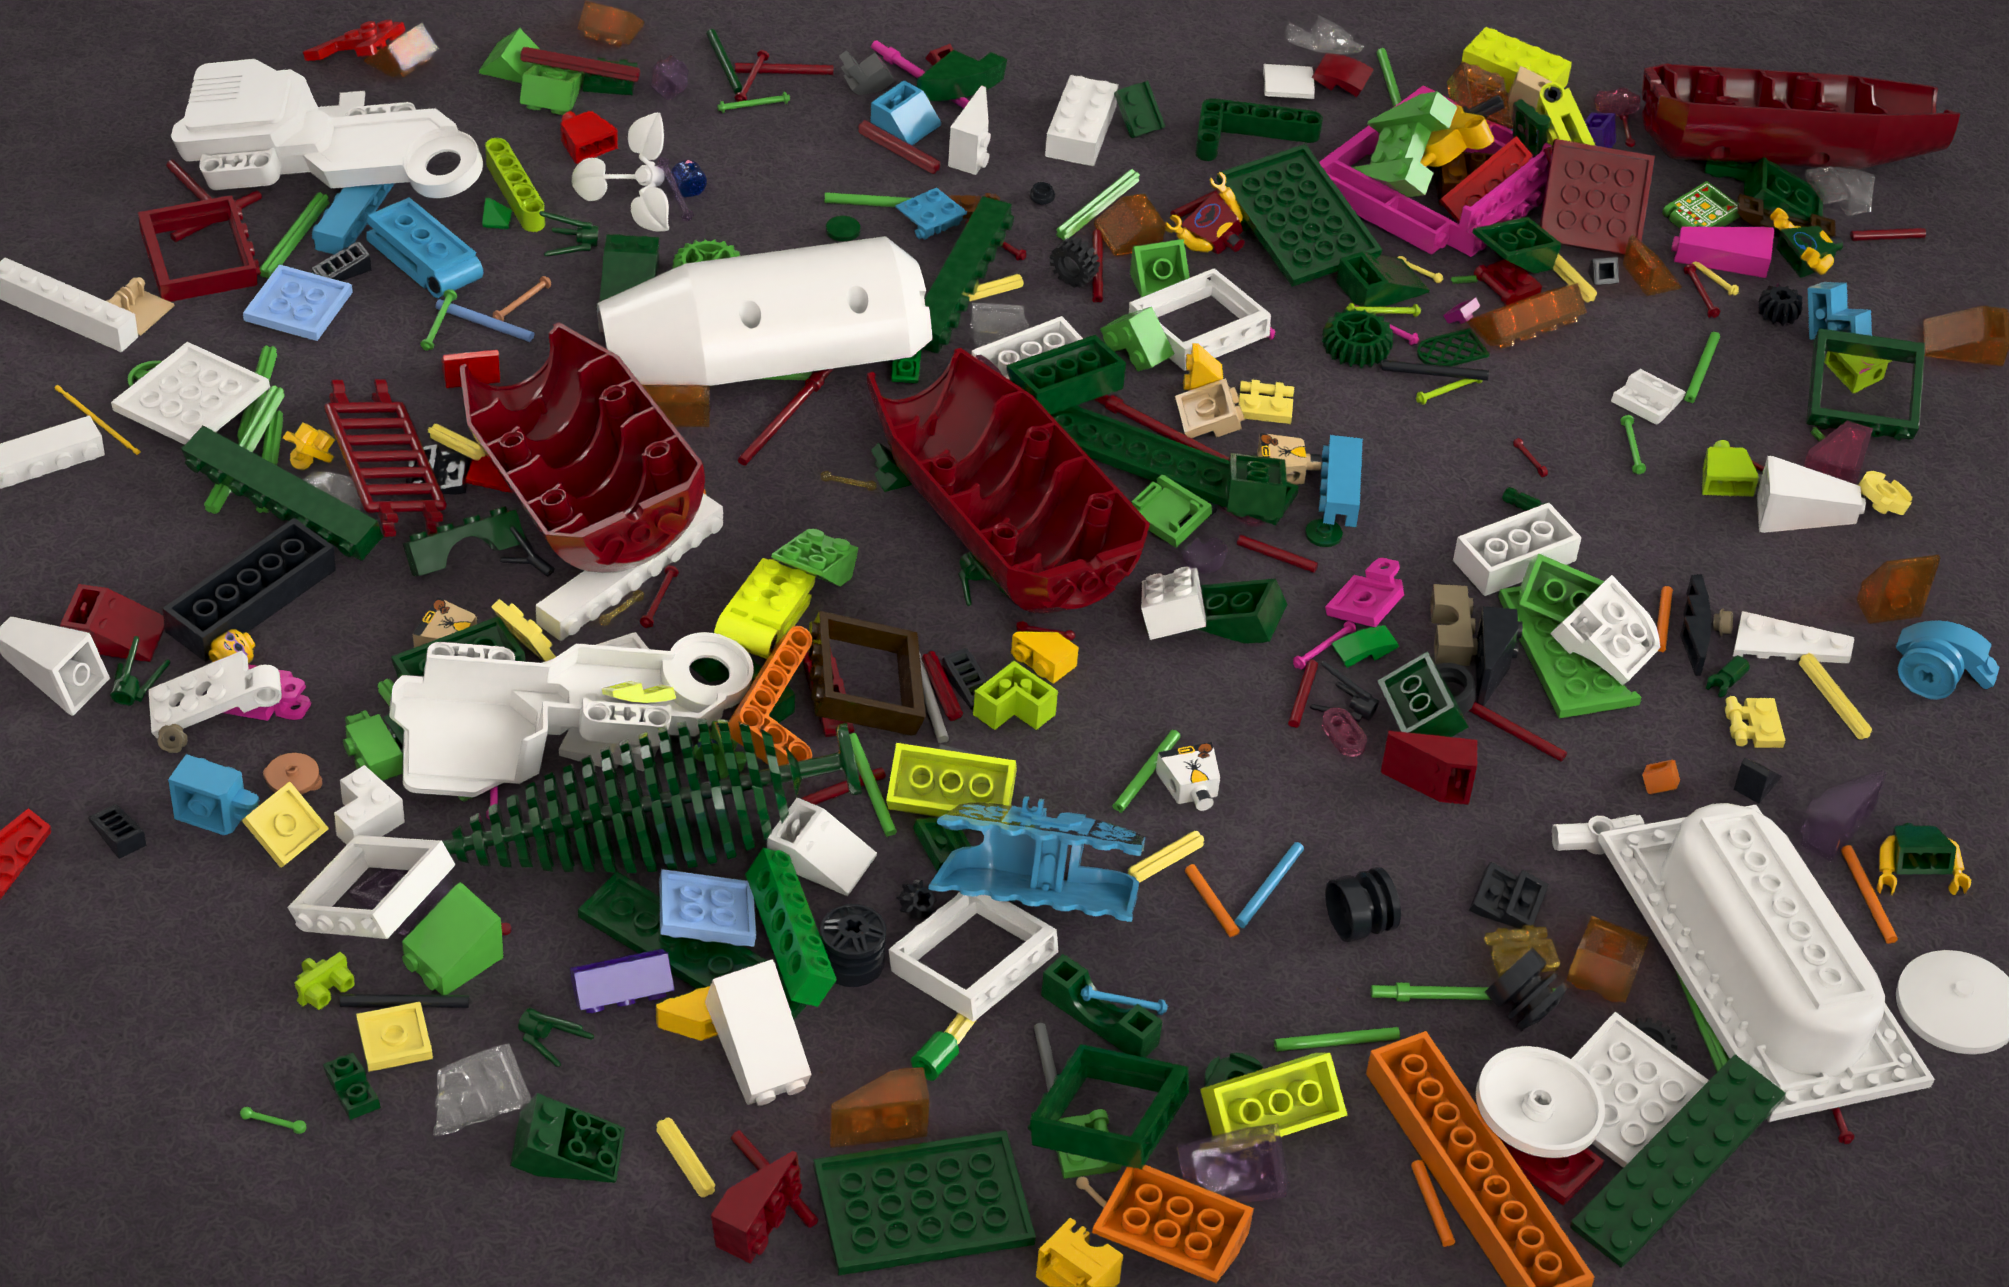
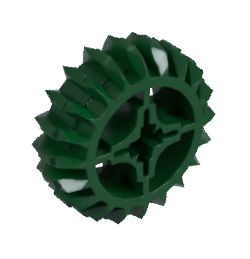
[1322,308,1393,368]

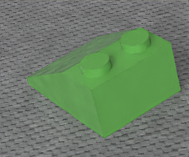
[520,64,585,115]

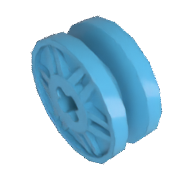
[1898,636,1965,700]

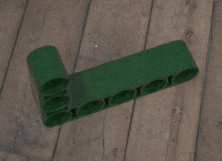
[1195,98,1323,161]

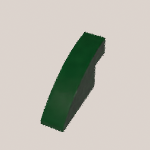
[916,50,1008,101]

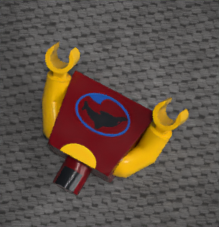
[1164,172,1244,254]

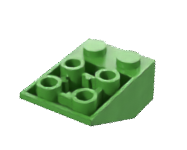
[771,529,858,587]

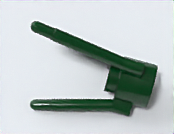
[539,211,598,256]
[958,552,1010,606]
[110,636,171,706]
[518,1008,594,1067]

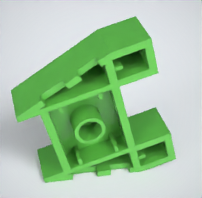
[1352,91,1457,197]

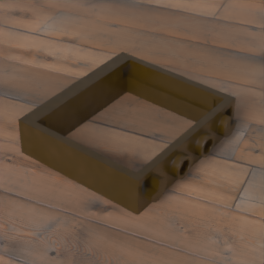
[808,611,926,736]

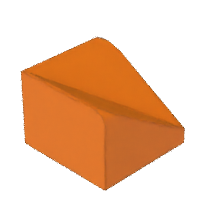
[1642,760,1680,794]

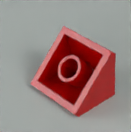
[441,350,500,388]

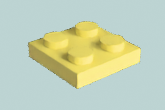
[491,599,556,662]
[241,782,329,868]
[356,1002,433,1072]

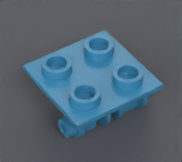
[895,188,967,239]

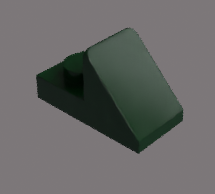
[871,443,912,492]

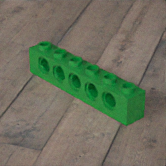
[745,848,837,1007]

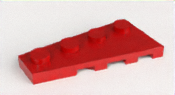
[1439,136,1532,224]
[0,808,51,899]

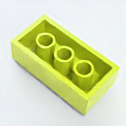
[1460,27,1572,93]
[886,743,1017,817]
[1200,1053,1347,1153]

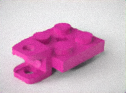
[1325,558,1404,627]
[223,664,311,721]

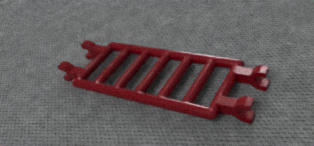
[324,379,447,537]

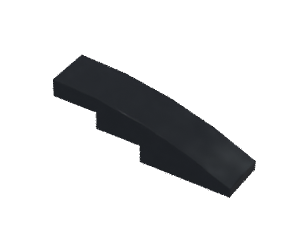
[1680,574,1711,676]

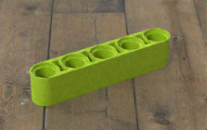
[485,138,545,232]

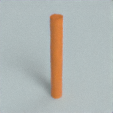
[1657,586,1673,652]
[1185,864,1240,937]
[1411,1160,1455,1247]

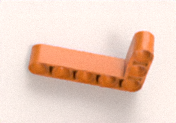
[728,626,812,766]

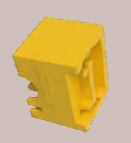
[1036,1218,1123,1287]

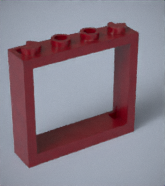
[138,195,261,302]

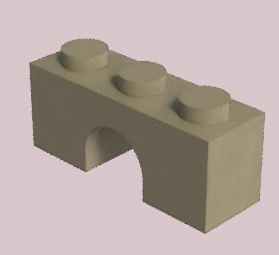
[1430,584,1478,666]

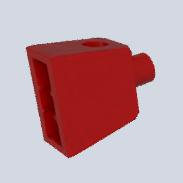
[560,111,618,164]

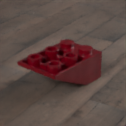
[60,584,165,662]
[1381,731,1477,805]
[711,1151,803,1263]

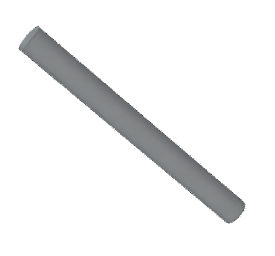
[919,653,949,743]

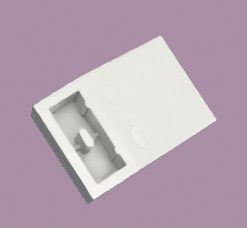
[1141,567,1206,640]
[767,798,877,896]

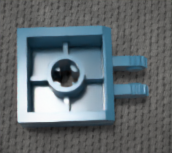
[168,754,259,835]

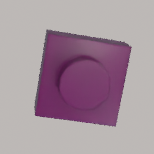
[1443,297,1480,324]

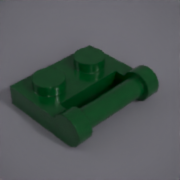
[1513,99,1550,158]

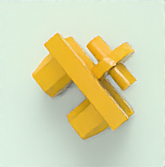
[283,422,335,470]

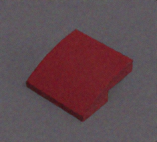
[1311,53,1374,97]

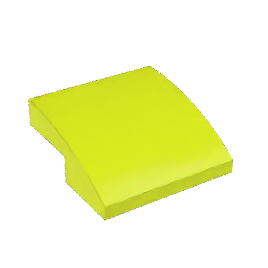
[601,681,676,703]

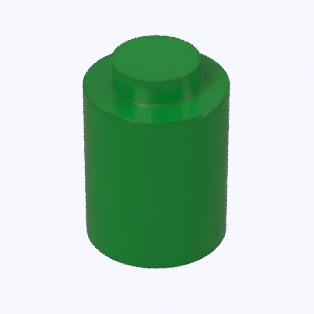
[911,1031,959,1081]

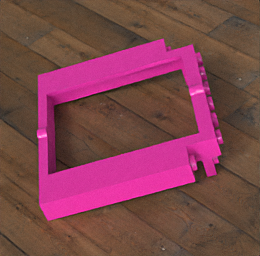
[1319,85,1552,257]

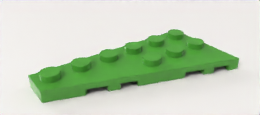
[1498,586,1642,718]

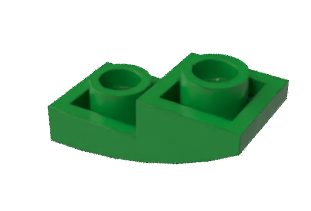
[892,348,922,383]
[1331,625,1399,668]

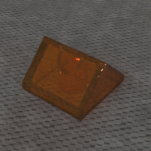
[1623,234,1682,296]

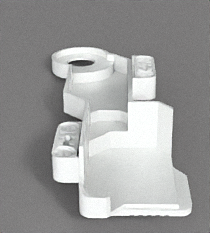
[171,59,483,198]
[389,632,754,797]

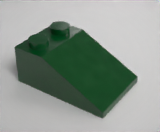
[1744,157,1823,221]
[1472,217,1562,274]
[599,234,660,302]
[1227,453,1287,520]
[1198,578,1288,644]
[1377,651,1469,737]

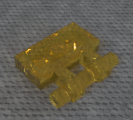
[1485,925,1560,977]

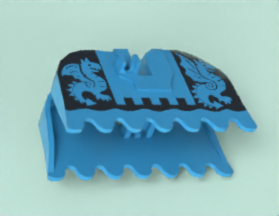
[929,796,1145,922]

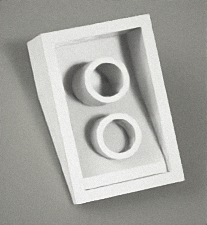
[948,86,990,175]

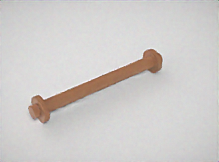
[493,276,551,321]

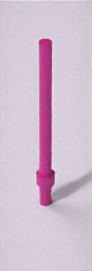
[871,40,969,109]

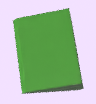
[479,28,539,83]
[1130,239,1190,298]

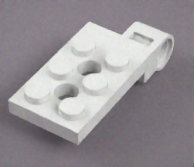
[148,651,282,739]

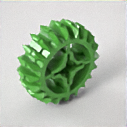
[673,239,740,269]

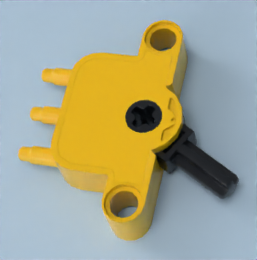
[1420,95,1505,167]

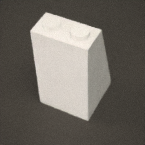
[705,959,811,1106]

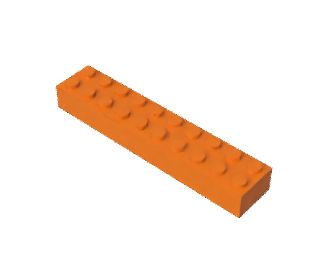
[1366,1031,1595,1287]

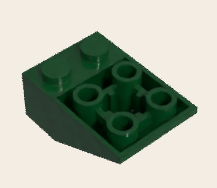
[1336,252,1429,307]
[510,1093,625,1183]

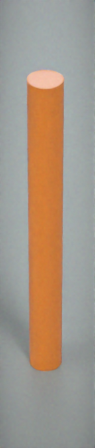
[1841,845,1898,944]

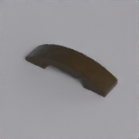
[1737,194,1836,238]

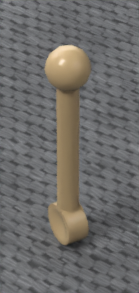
[1076,1176,1107,1208]

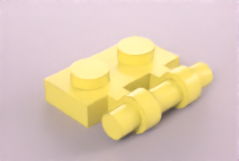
[1239,379,1294,424]
[1725,696,1785,748]

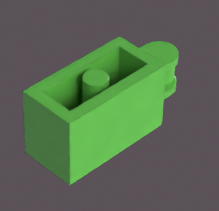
[343,710,403,781]

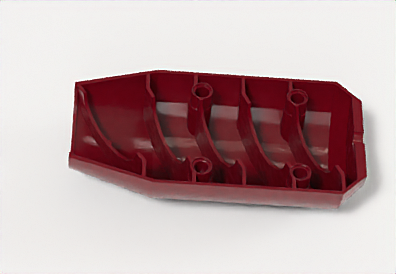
[1642,63,1960,170]
[459,322,705,573]
[867,348,1150,614]

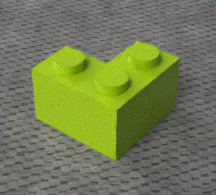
[973,661,1058,730]

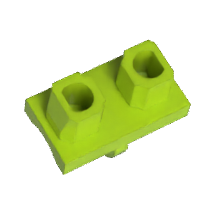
[294,952,354,1010]

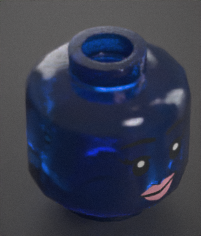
[670,160,707,197]

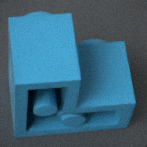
[1808,282,1872,339]

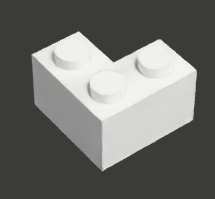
[334,765,405,845]

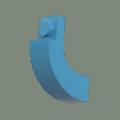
[1896,621,2000,689]

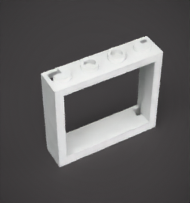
[1129,268,1271,371]
[287,835,455,939]
[888,892,1058,1022]

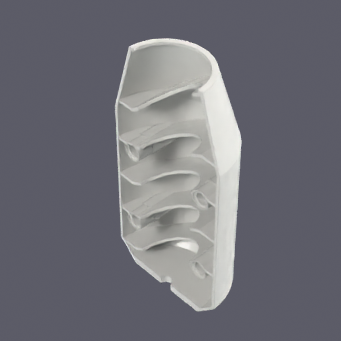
[597,236,932,386]

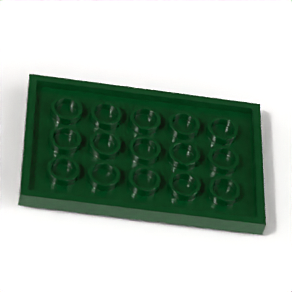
[1216,144,1382,287]
[813,1130,1036,1276]

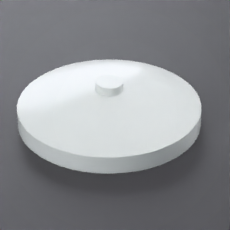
[1896,950,2009,1054]
[1476,1046,1605,1158]

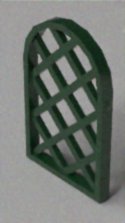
[1417,328,1490,367]

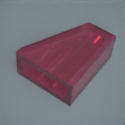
[1804,421,1873,485]

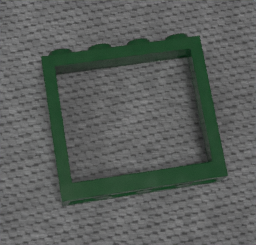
[1806,328,1926,441]
[1028,1044,1189,1170]

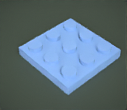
[243,265,353,341]
[659,869,756,947]

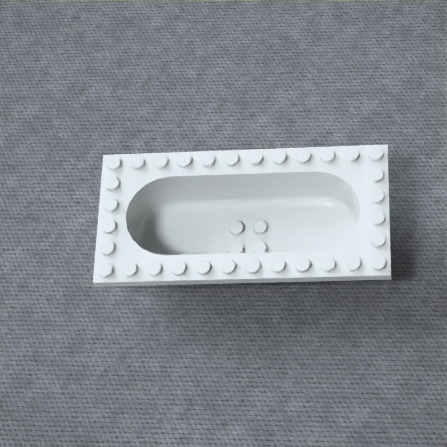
[1598,803,1935,1122]

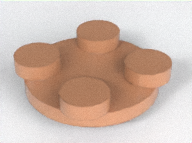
[263,753,323,795]

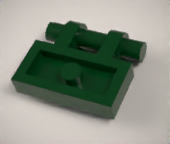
[583,57,638,95]

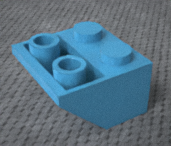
[871,80,941,145]

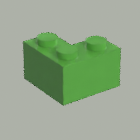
[1100,306,1175,371]

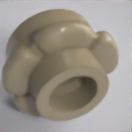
[1713,609,1733,636]
[157,724,188,753]

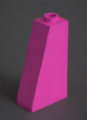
[1671,227,1774,278]

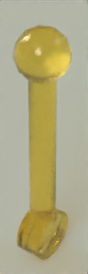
[821,471,877,491]
[599,590,644,626]

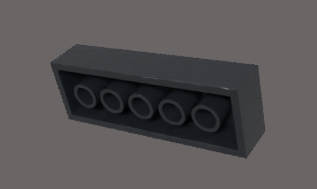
[162,518,336,662]

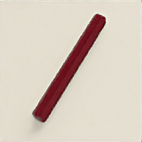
[520,47,640,82]

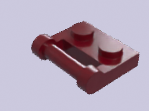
[1474,259,1542,306]

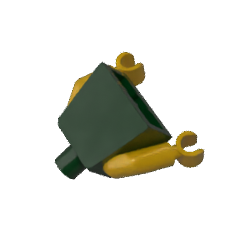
[1770,208,1843,278]
[1876,823,1971,895]

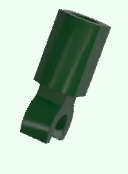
[1705,655,1750,698]

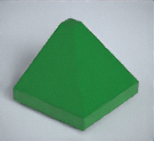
[482,198,512,229]

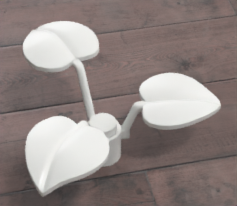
[572,113,669,231]

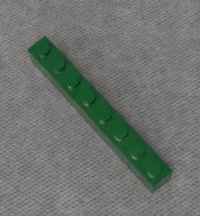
[922,196,1014,354]
[181,425,383,561]

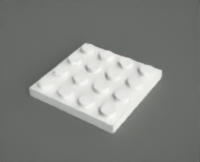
[111,342,270,445]
[1571,1012,1709,1168]

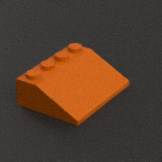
[1092,1165,1254,1283]

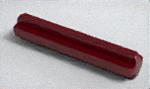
[921,651,963,721]

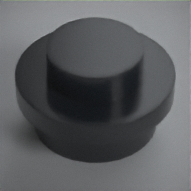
[1029,182,1055,204]

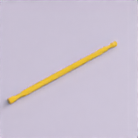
[55,385,141,455]

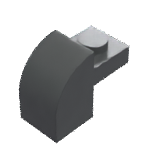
[839,50,896,95]

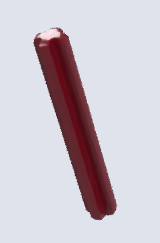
[858,120,940,174]

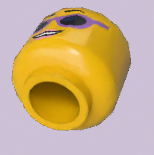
[209,629,255,663]

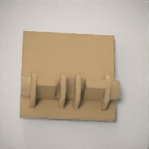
[106,277,175,336]

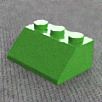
[1518,554,1604,623]

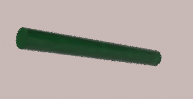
[706,29,743,94]

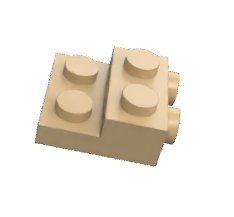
[1175,378,1245,438]

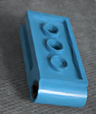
[366,197,483,298]

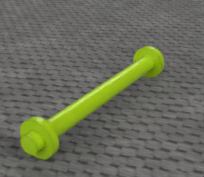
[1346,303,1421,317]
[1416,379,1483,405]

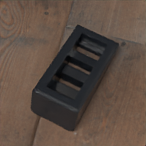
[312,242,372,281]
[942,648,988,709]
[88,804,147,859]

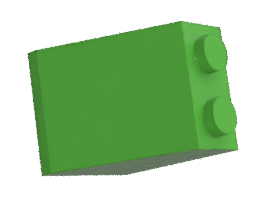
[402,882,503,995]

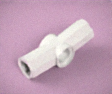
[1552,814,1644,854]

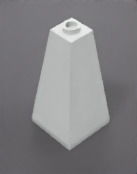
[1757,456,1866,533]
[0,617,110,716]

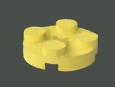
[1858,471,1912,515]

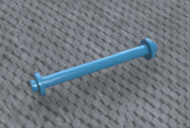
[1081,985,1167,1015]

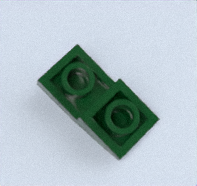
[323,1053,381,1120]

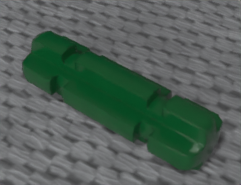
[1502,487,1546,511]

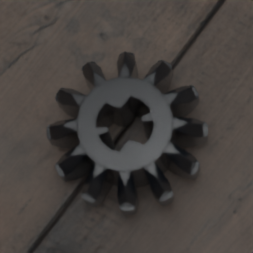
[1758,284,1803,326]

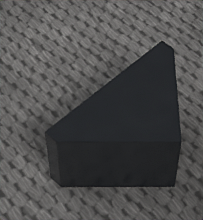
[1734,758,1782,804]

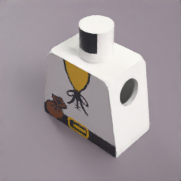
[1156,742,1220,811]

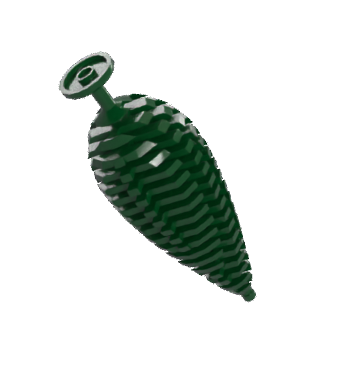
[439,718,862,873]

